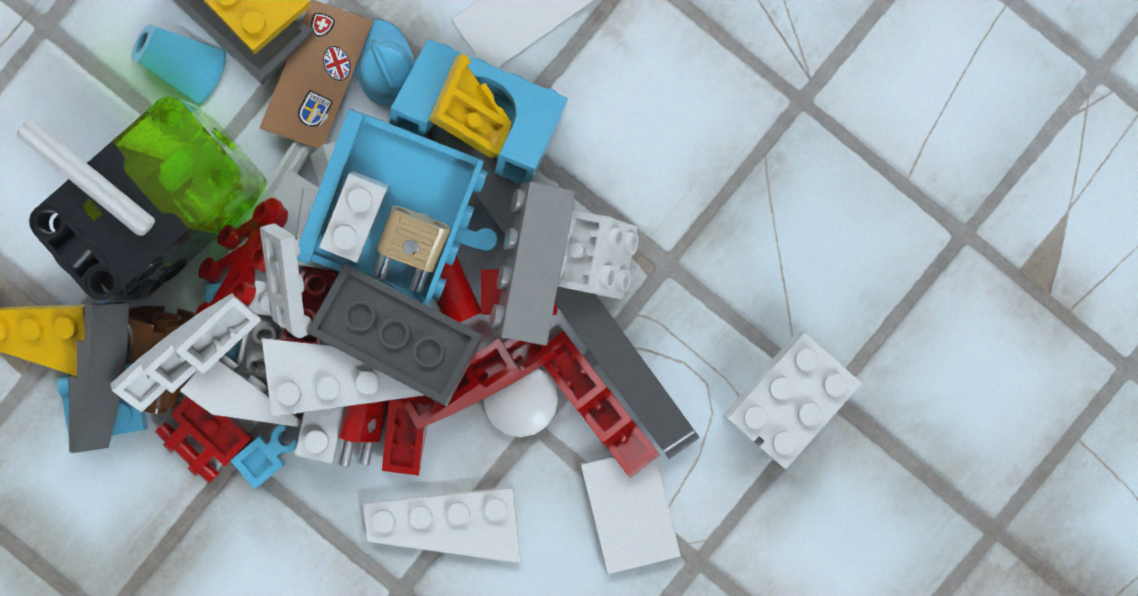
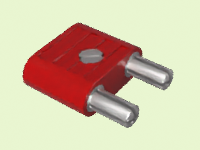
[337,400,389,467]

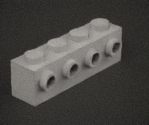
[490,181,575,346]

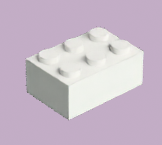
[723,331,862,470]

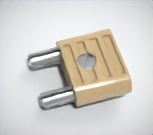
[373,206,451,293]

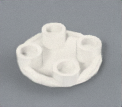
[483,368,558,437]

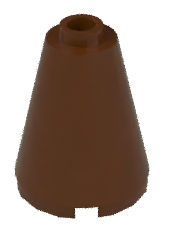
[127,306,195,414]

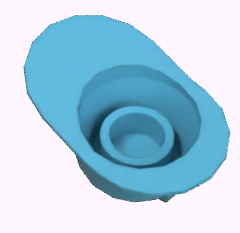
[354,20,416,107]

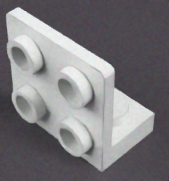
[558,210,639,299]

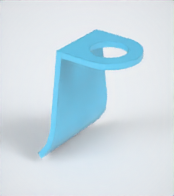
[132,25,227,105]

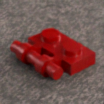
[155,397,254,484]

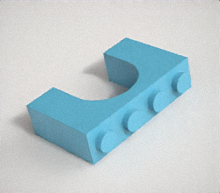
[389,39,568,185]

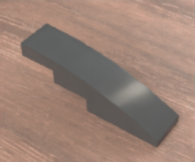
[69,302,129,453]

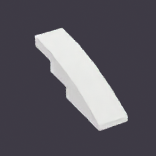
[110,294,261,412]

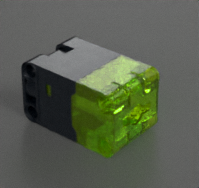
[29,96,267,300]

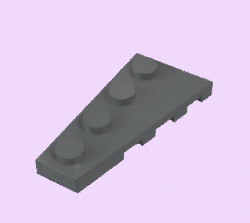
[172,0,315,85]

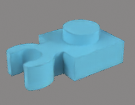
[231,425,298,489]

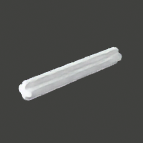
[17,120,155,236]

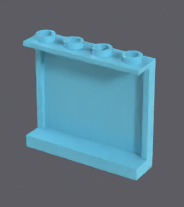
[297,109,488,306]

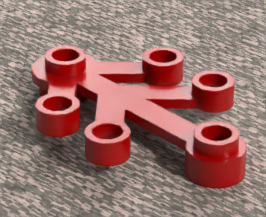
[194,198,288,316]

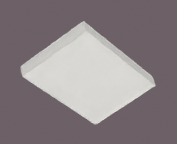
[581,456,681,574]

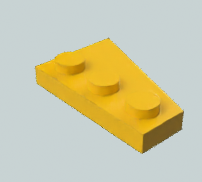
[0,304,85,376]

